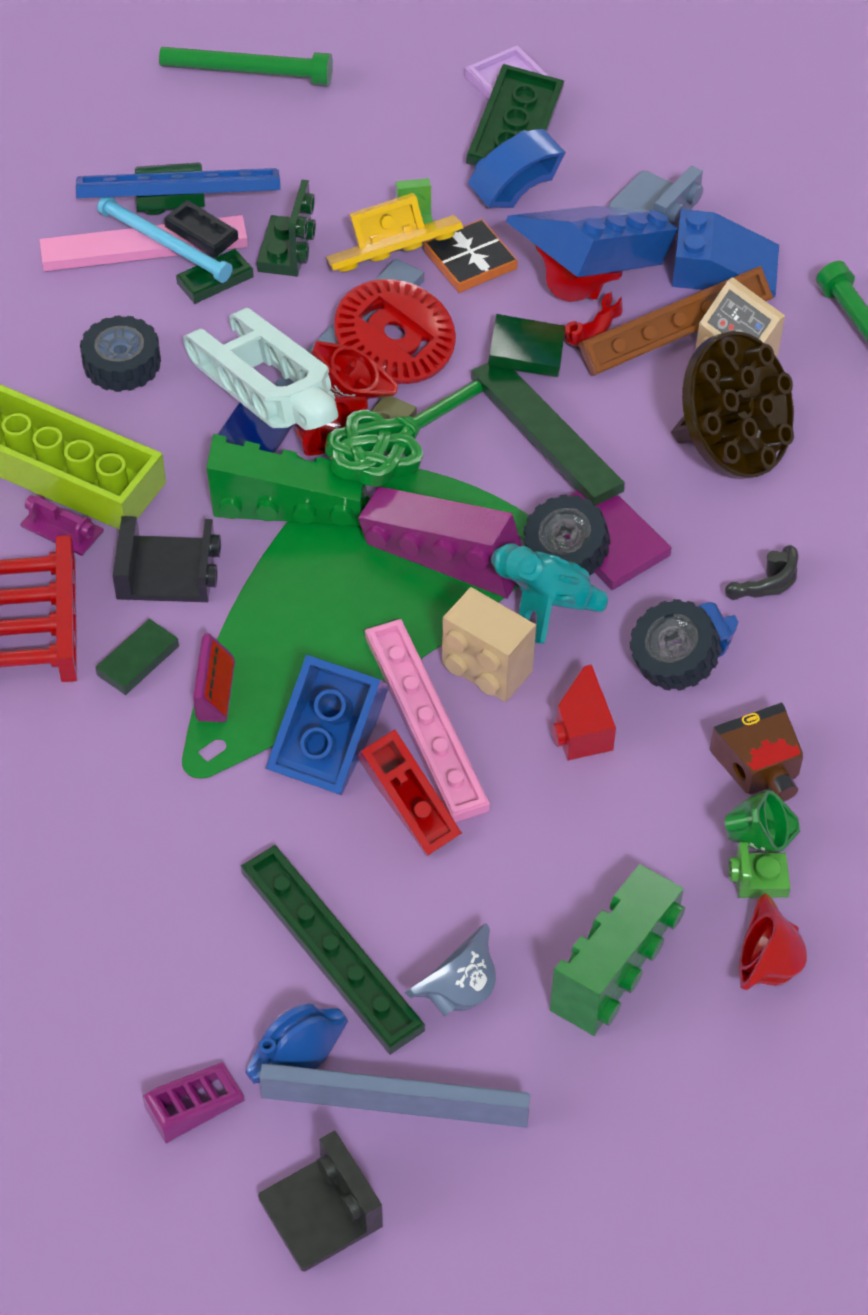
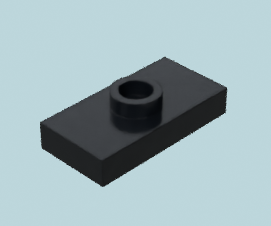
[164,200,238,257]

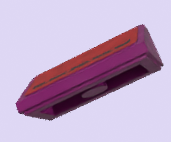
[193,634,235,722]

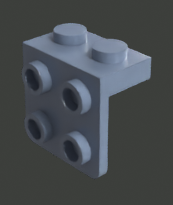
[609,165,703,226]

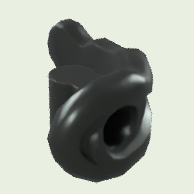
[725,545,799,600]

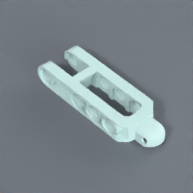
[183,307,339,430]

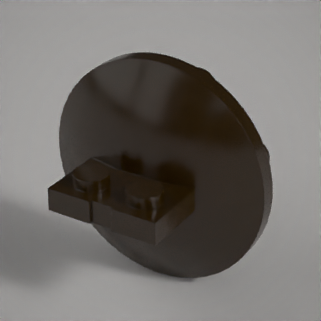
[671,331,794,479]

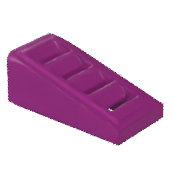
[142,1062,245,1143]

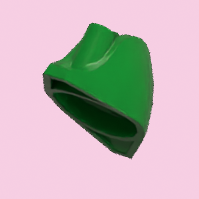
[725,790,800,852]

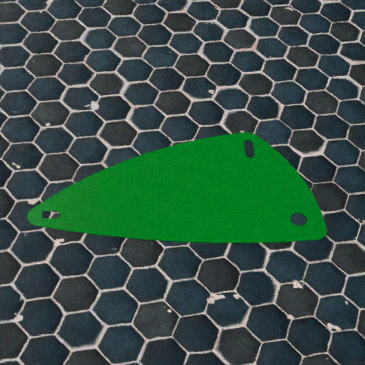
[182,469,559,779]

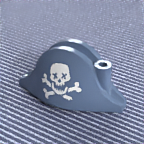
[404,923,496,1016]

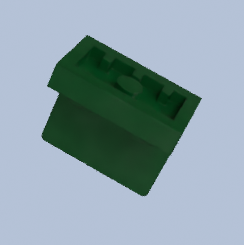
[257,179,316,277]

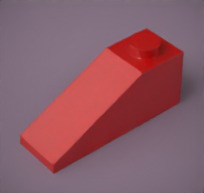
[357,729,462,856]

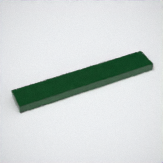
[471,363,625,506]
[241,845,425,1055]

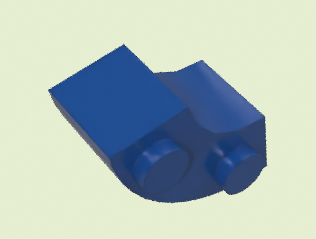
[468,129,566,208]

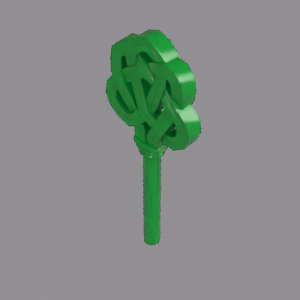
[325,381,483,487]

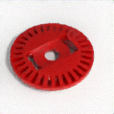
[334,279,456,384]

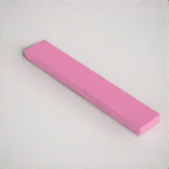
[40,215,248,271]
[365,619,490,823]

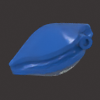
[245,1003,348,1084]

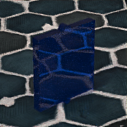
[218,402,293,453]

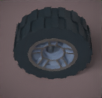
[80,315,161,392]

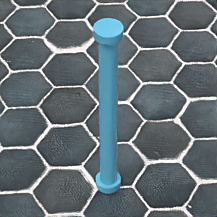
[97,197,232,283]

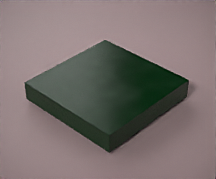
[488,314,565,377]

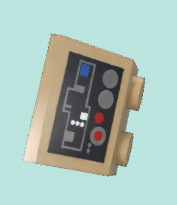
[696,277,785,358]

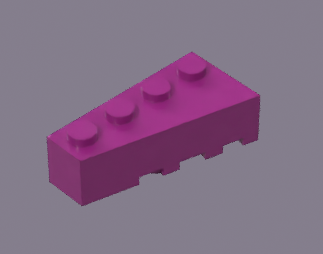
[358,487,521,599]

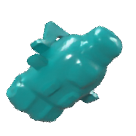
[491,543,608,644]

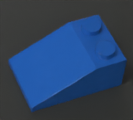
[672,209,779,297]
[265,655,389,795]

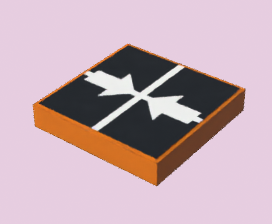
[424,219,518,293]

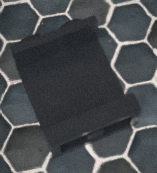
[113,516,221,602]

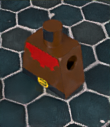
[710,702,803,802]

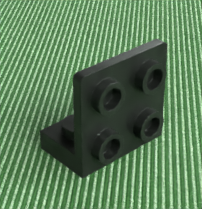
[258,1130,383,1271]

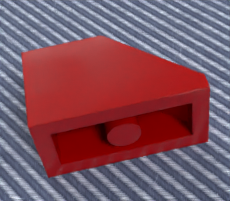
[551,664,616,761]

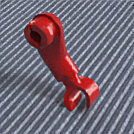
[565,292,623,347]

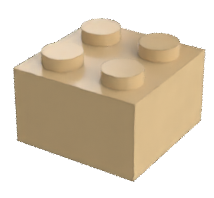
[442,587,536,702]

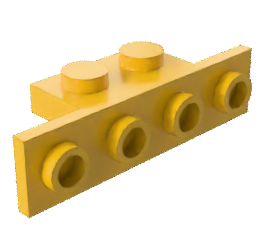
[326,193,463,272]

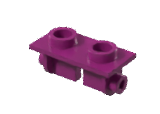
[20,495,104,556]

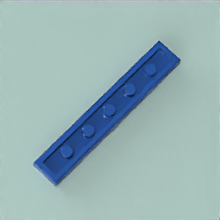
[75,168,281,198]

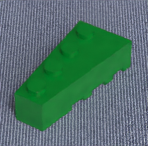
[206,434,367,526]
[550,864,685,1036]

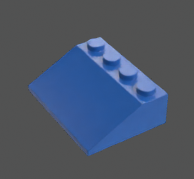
[505,206,678,277]

